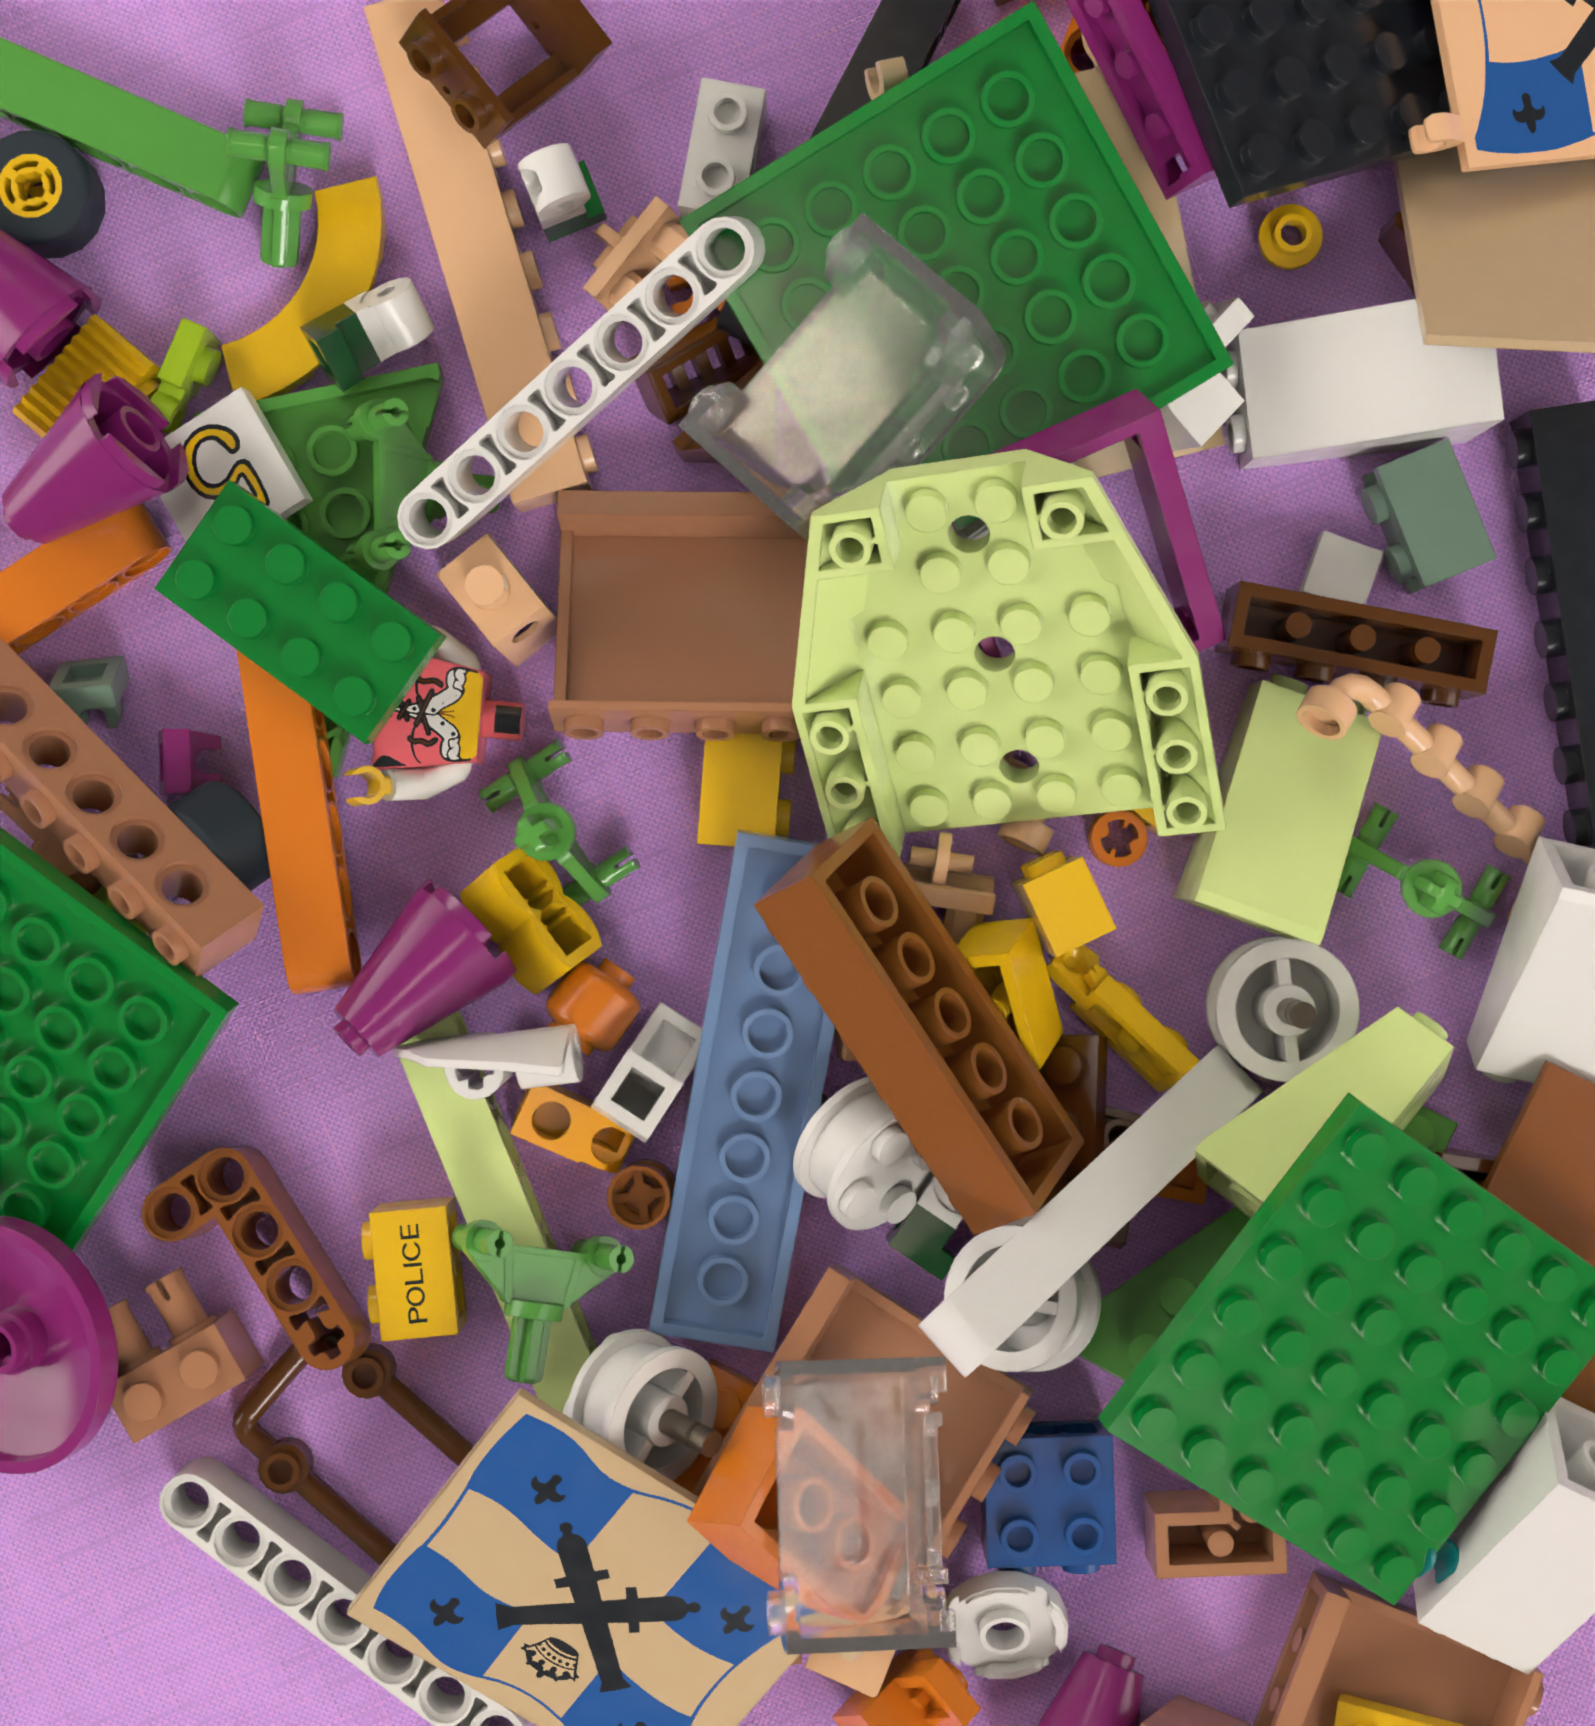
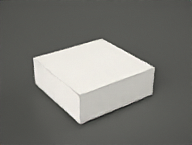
[1298,531,1384,604]

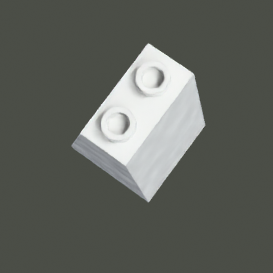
[1221,299,1504,470]
[1466,836,1595,1083]
[1413,1397,1595,1675]

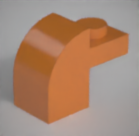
[832,1642,981,1726]

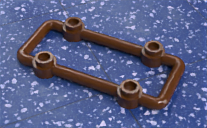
[232,1327,474,1565]

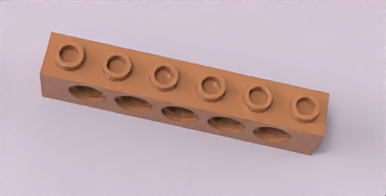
[0,639,264,977]

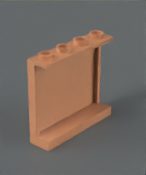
[548,490,816,742]
[693,1264,1037,1626]
[1253,1571,1544,1726]

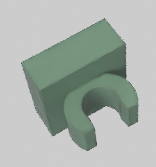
[49,656,130,728]

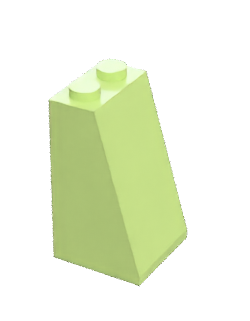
[1174,674,1381,945]
[1195,1007,1454,1218]

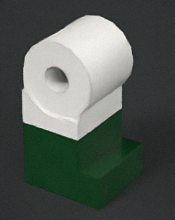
[300,277,434,392]
[886,1174,963,1281]

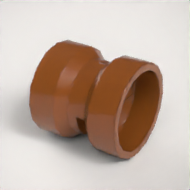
[607,1159,675,1230]

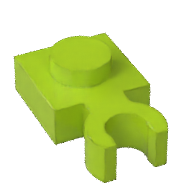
[150,317,222,434]

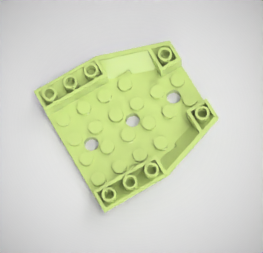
[792,449,1226,858]

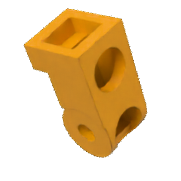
[510,1085,635,1174]

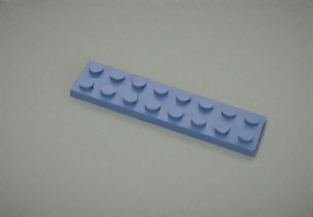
[649,829,835,1353]

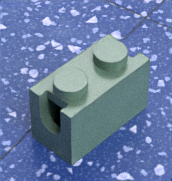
[1360,438,1497,594]

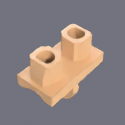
[582,196,688,324]
[902,831,996,940]

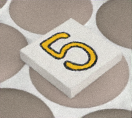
[160,387,313,541]

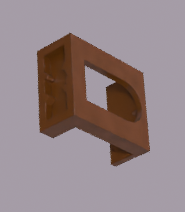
[398,0,613,149]

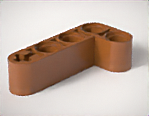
[142,1146,371,1370]

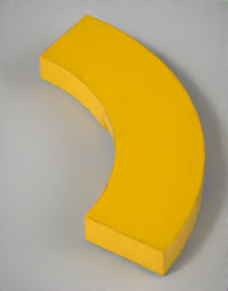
[221,176,386,401]

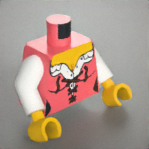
[344,625,525,807]

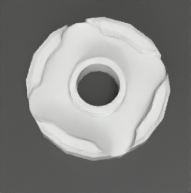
[940,1571,1069,1679]

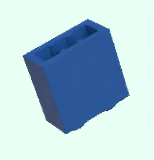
[981,1420,1117,1575]

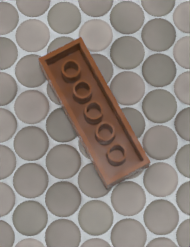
[753,816,1085,1235]

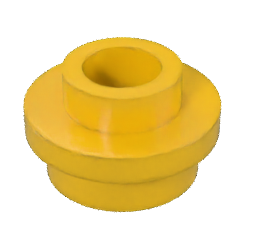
[1257,204,1323,270]

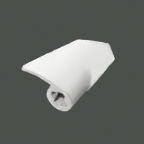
[393,1024,583,1100]

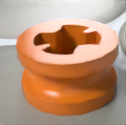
[1087,811,1148,867]

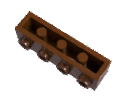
[1214,581,1498,708]

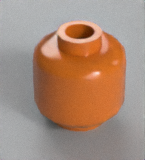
[545,957,641,1056]

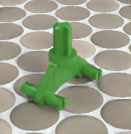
[226,98,344,268]
[344,397,500,572]
[478,738,641,906]
[1337,802,1511,960]
[452,1219,634,1384]

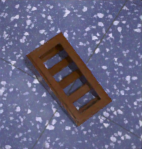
[630,317,761,425]

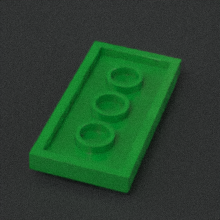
[154,480,447,744]

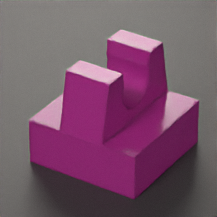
[158,729,222,795]

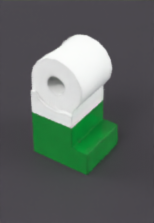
[518,143,607,243]

